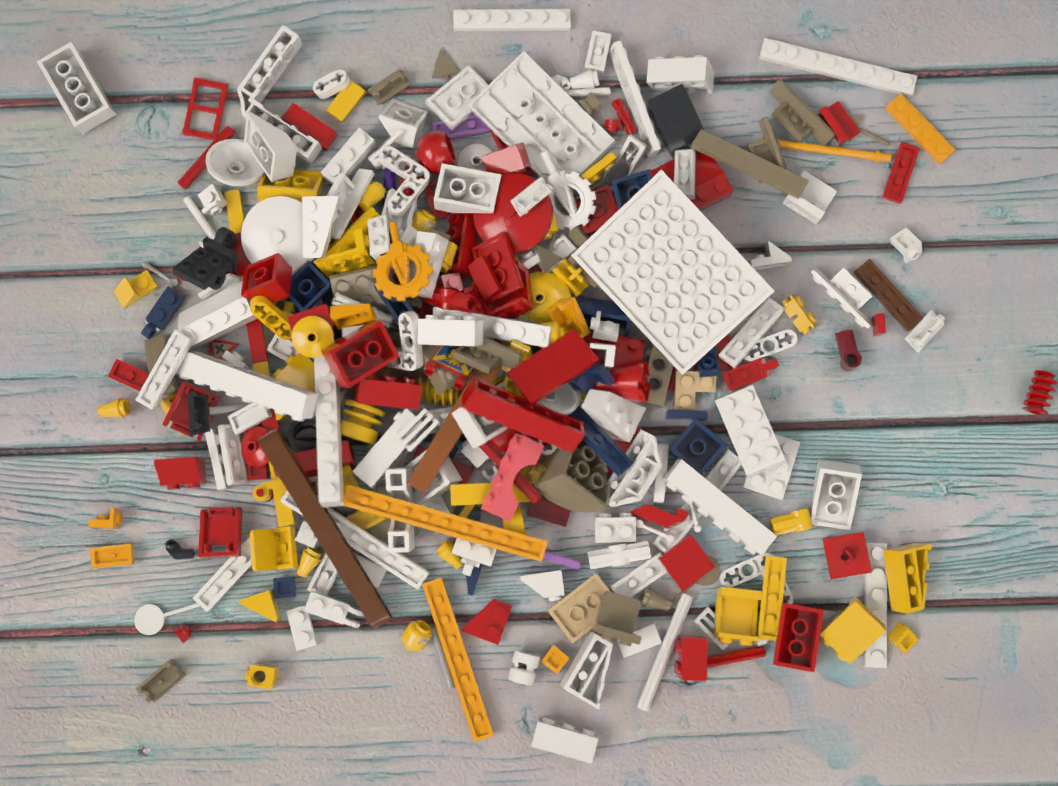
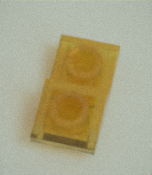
[519,462,548,486]

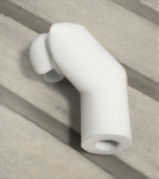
[551,75,571,90]

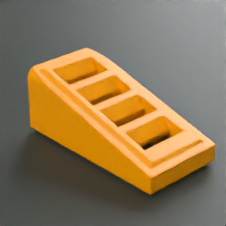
[330,304,377,330]

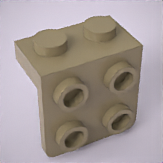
[593,591,642,647]

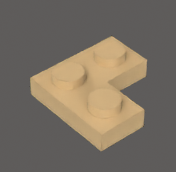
[673,370,717,411]

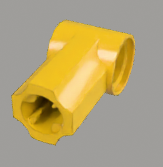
[769,508,813,536]

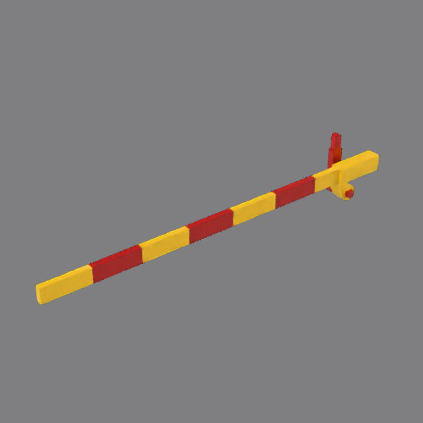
[224,189,317,528]

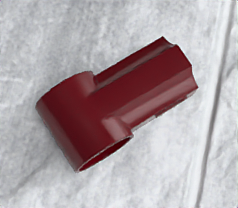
[835,329,862,372]

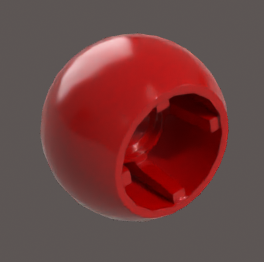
[416,131,456,174]

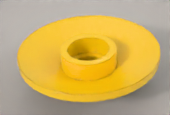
[292,316,334,358]

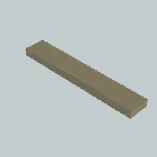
[691,129,809,199]

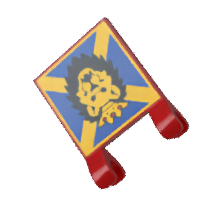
[424,345,475,390]

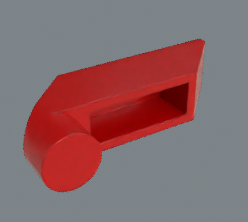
[631,504,689,529]

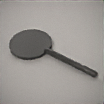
[574,162,630,201]

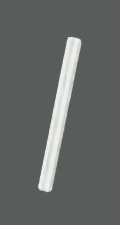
[637,594,693,711]

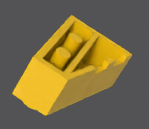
[884,543,932,613]

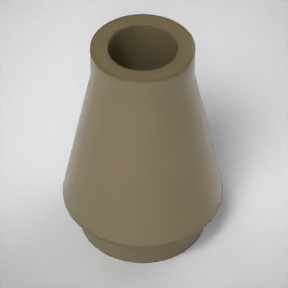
[639,588,672,611]

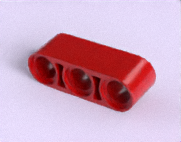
[281,103,338,151]

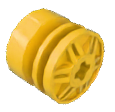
[341,399,386,446]

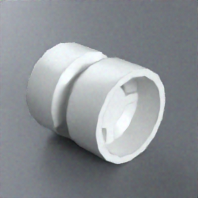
[508,650,540,686]

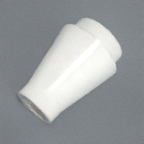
[570,69,600,90]

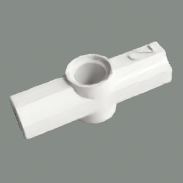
[587,541,651,569]

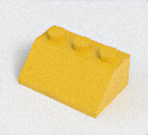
[257,169,324,202]

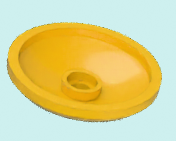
[516,272,571,323]

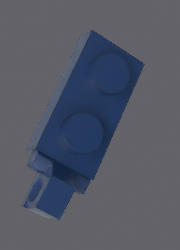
[140,286,186,339]

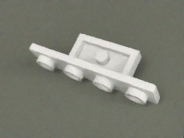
[327,169,374,239]
[811,267,873,329]

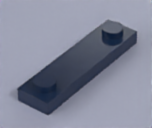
[567,405,634,477]

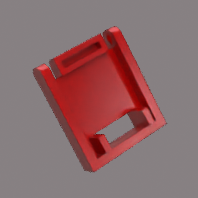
[162,381,221,441]
[198,507,243,559]

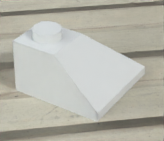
[379,99,429,148]

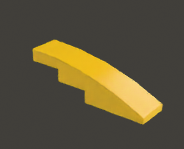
[450,481,532,506]

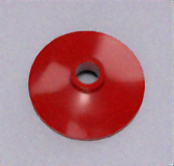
[241,427,270,467]

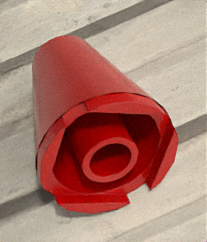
[593,362,651,403]

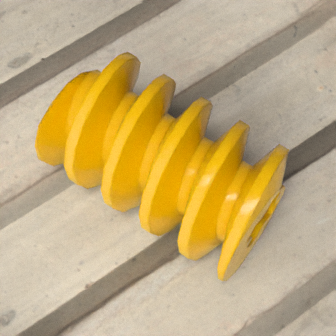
[418,377,459,407]

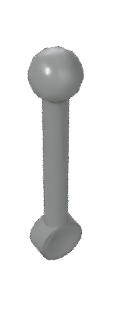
[142,261,179,287]

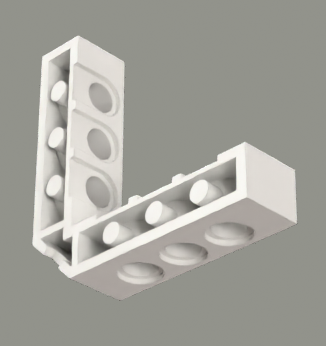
[237,25,322,165]

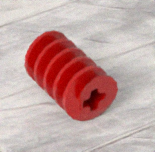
[1022,370,1058,415]

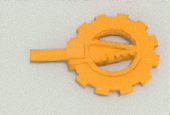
[373,222,433,301]

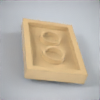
[547,573,610,644]

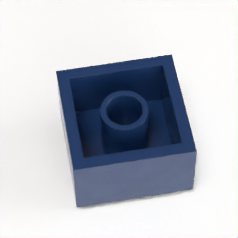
[668,418,727,475]

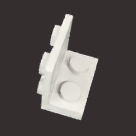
[782,171,837,224]

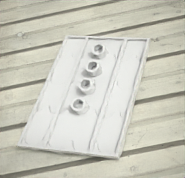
[469,51,616,184]

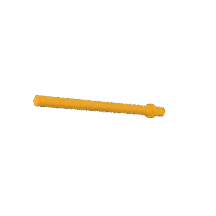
[761,137,892,162]

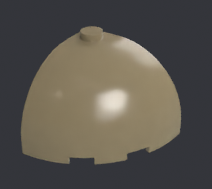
[532,439,610,512]

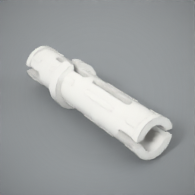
[332,292,393,328]

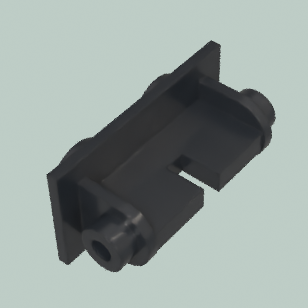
[187,392,210,436]

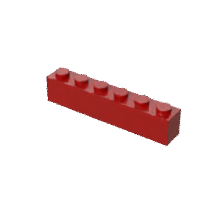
[461,377,585,452]

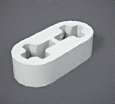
[313,70,350,99]

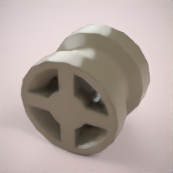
[578,92,602,116]

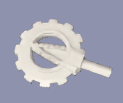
[541,150,596,230]

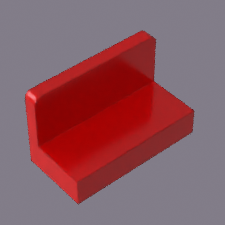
[818,101,860,147]

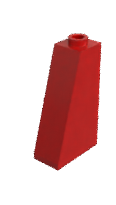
[273,441,357,480]

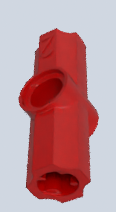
[421,286,478,313]

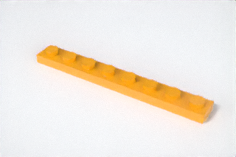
[422,577,494,743]

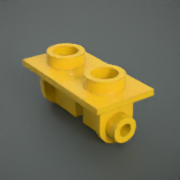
[781,294,817,335]

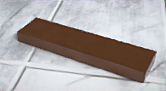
[853,259,923,332]

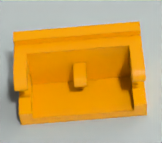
[547,297,591,338]

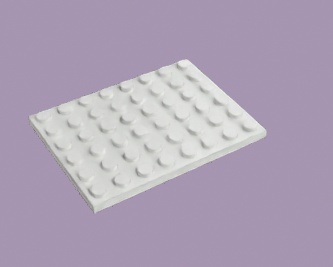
[571,170,774,375]

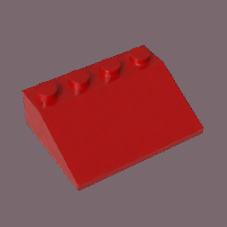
[651,150,734,212]

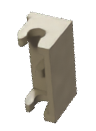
[136,659,186,702]

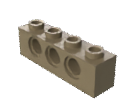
[642,344,673,408]

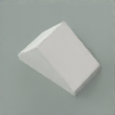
[616,134,647,176]

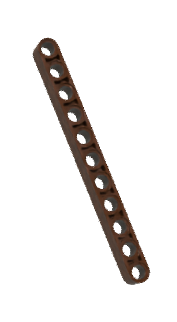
[258,428,392,629]

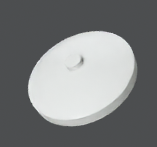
[241,196,316,276]

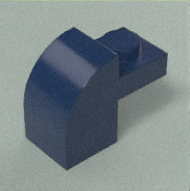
[568,361,615,394]

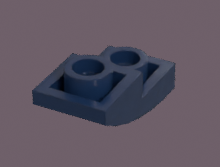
[696,345,720,377]

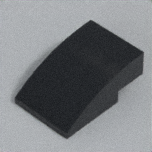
[646,84,704,159]

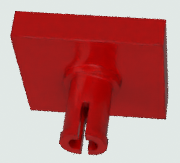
[822,532,872,579]

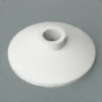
[457,144,493,172]

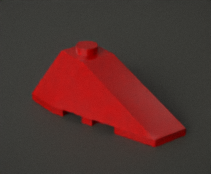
[438,213,478,280]

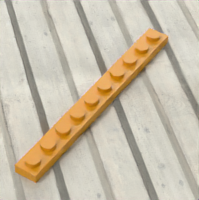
[344,485,547,562]

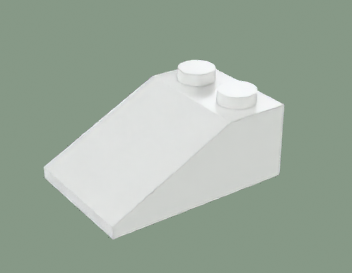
[244,112,298,182]
[434,163,501,213]
[452,382,508,449]
[406,450,462,506]
[810,459,862,530]

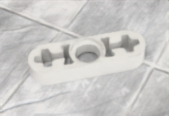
[743,329,797,363]
[653,444,669,503]

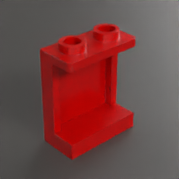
[489,261,534,319]

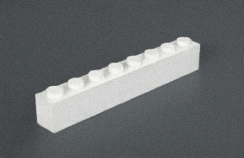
[314,340,344,507]
[176,349,318,421]

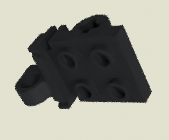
[173,227,239,290]

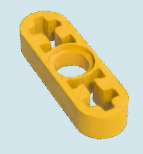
[250,296,292,340]

